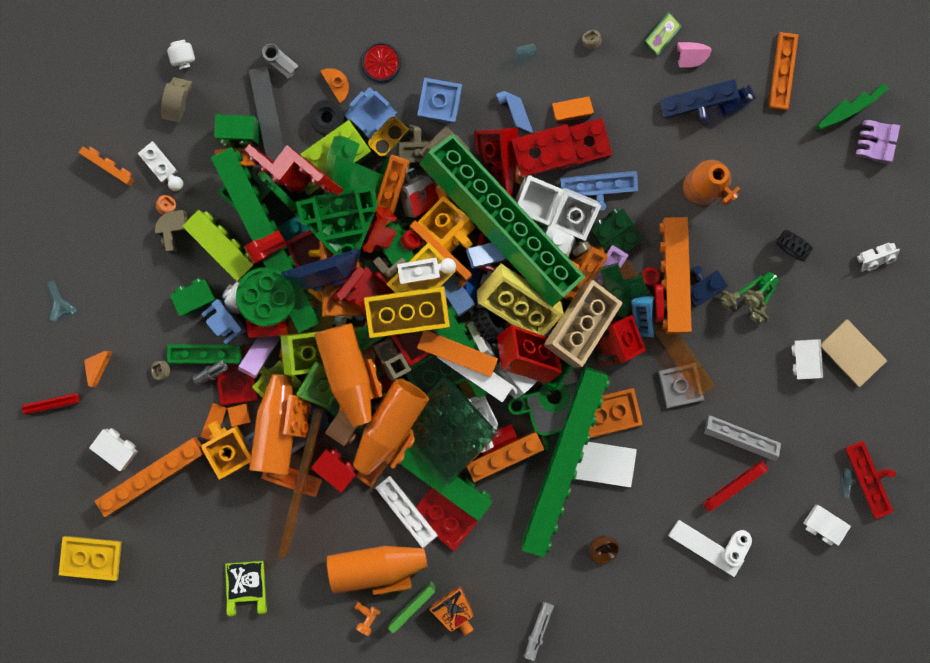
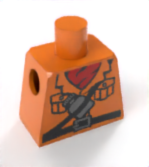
[430,586,473,636]

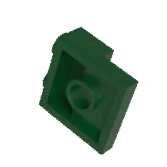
[590,208,644,254]

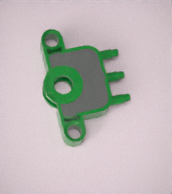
[508,382,578,451]

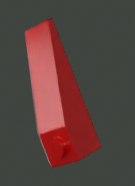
[474,128,518,197]

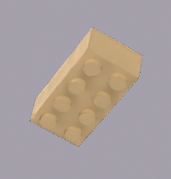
[543,280,622,368]

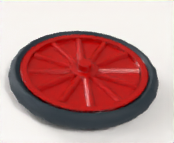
[361,43,401,82]

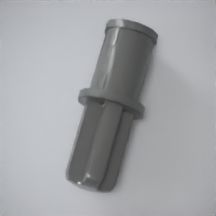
[193,361,228,386]

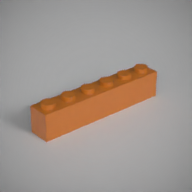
[659,217,692,335]
[95,437,205,517]

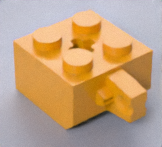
[417,196,476,253]
[201,421,252,480]

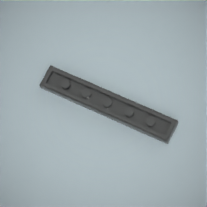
[249,66,284,182]

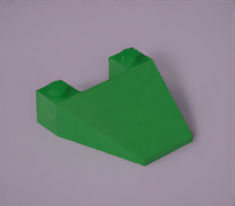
[326,136,410,199]

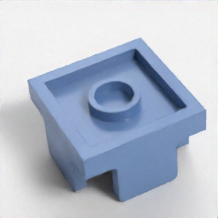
[417,78,462,124]
[344,87,398,139]
[201,299,247,345]

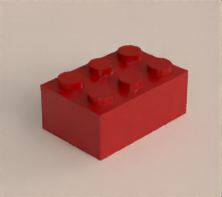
[497,325,562,384]

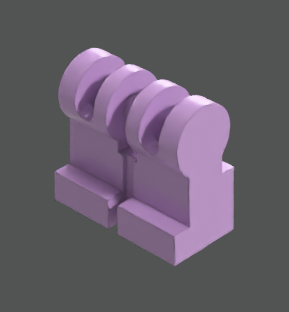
[855,120,900,165]

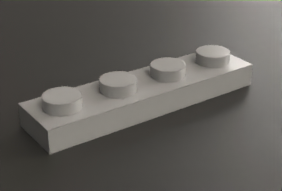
[704,415,781,461]

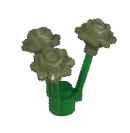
[720,272,779,324]

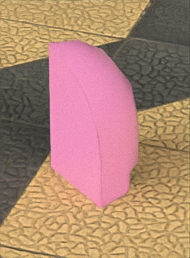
[677,42,712,67]

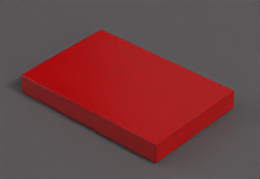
[216,344,259,406]
[416,487,478,551]

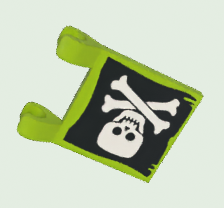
[225,561,267,616]

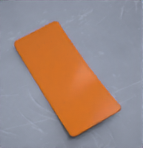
[201,403,226,440]

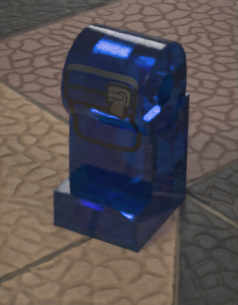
[718,85,756,117]

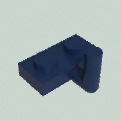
[690,266,728,307]

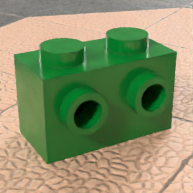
[170,278,217,317]

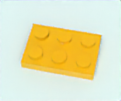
[387,242,456,293]
[59,536,122,581]

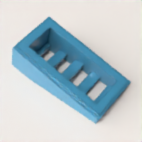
[632,296,655,338]

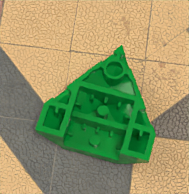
[296,186,378,255]

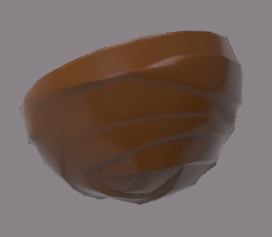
[589,535,619,565]

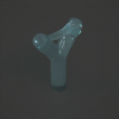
[47,281,76,321]

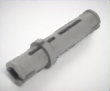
[523,601,554,661]

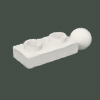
[138,141,183,191]
[397,258,456,284]

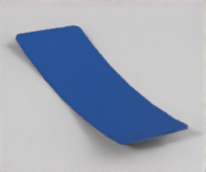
[466,266,480,305]

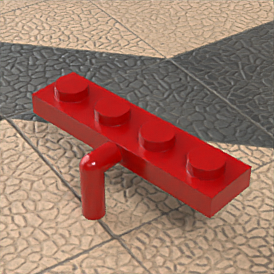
[844,440,896,519]

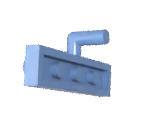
[560,171,638,210]

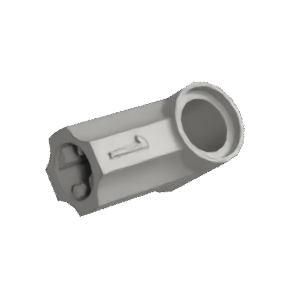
[262,44,299,79]

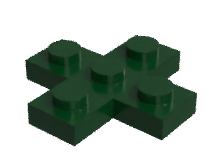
[600,262,648,321]

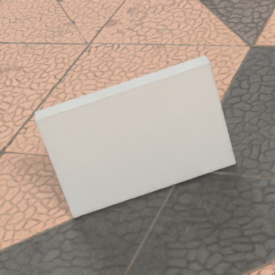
[575,442,637,487]

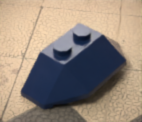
[281,249,361,292]

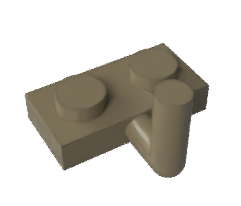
[398,124,430,162]
[372,257,407,281]

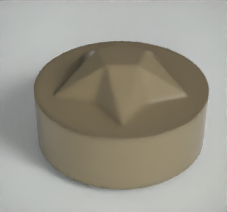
[582,30,602,49]
[572,241,590,257]
[151,361,170,380]

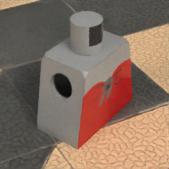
[400,168,440,218]

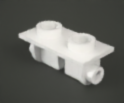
[857,243,900,272]

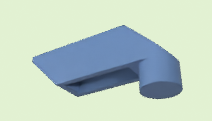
[496,91,533,134]

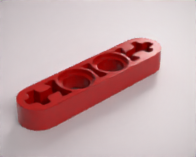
[702,461,769,512]

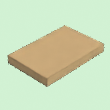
[821,319,887,387]

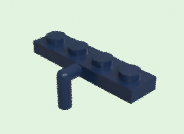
[660,79,740,126]

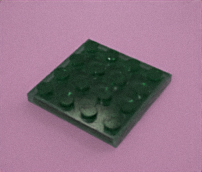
[411,376,499,486]

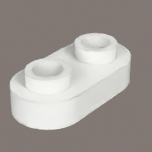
[723,530,752,567]

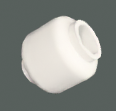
[167,40,195,70]

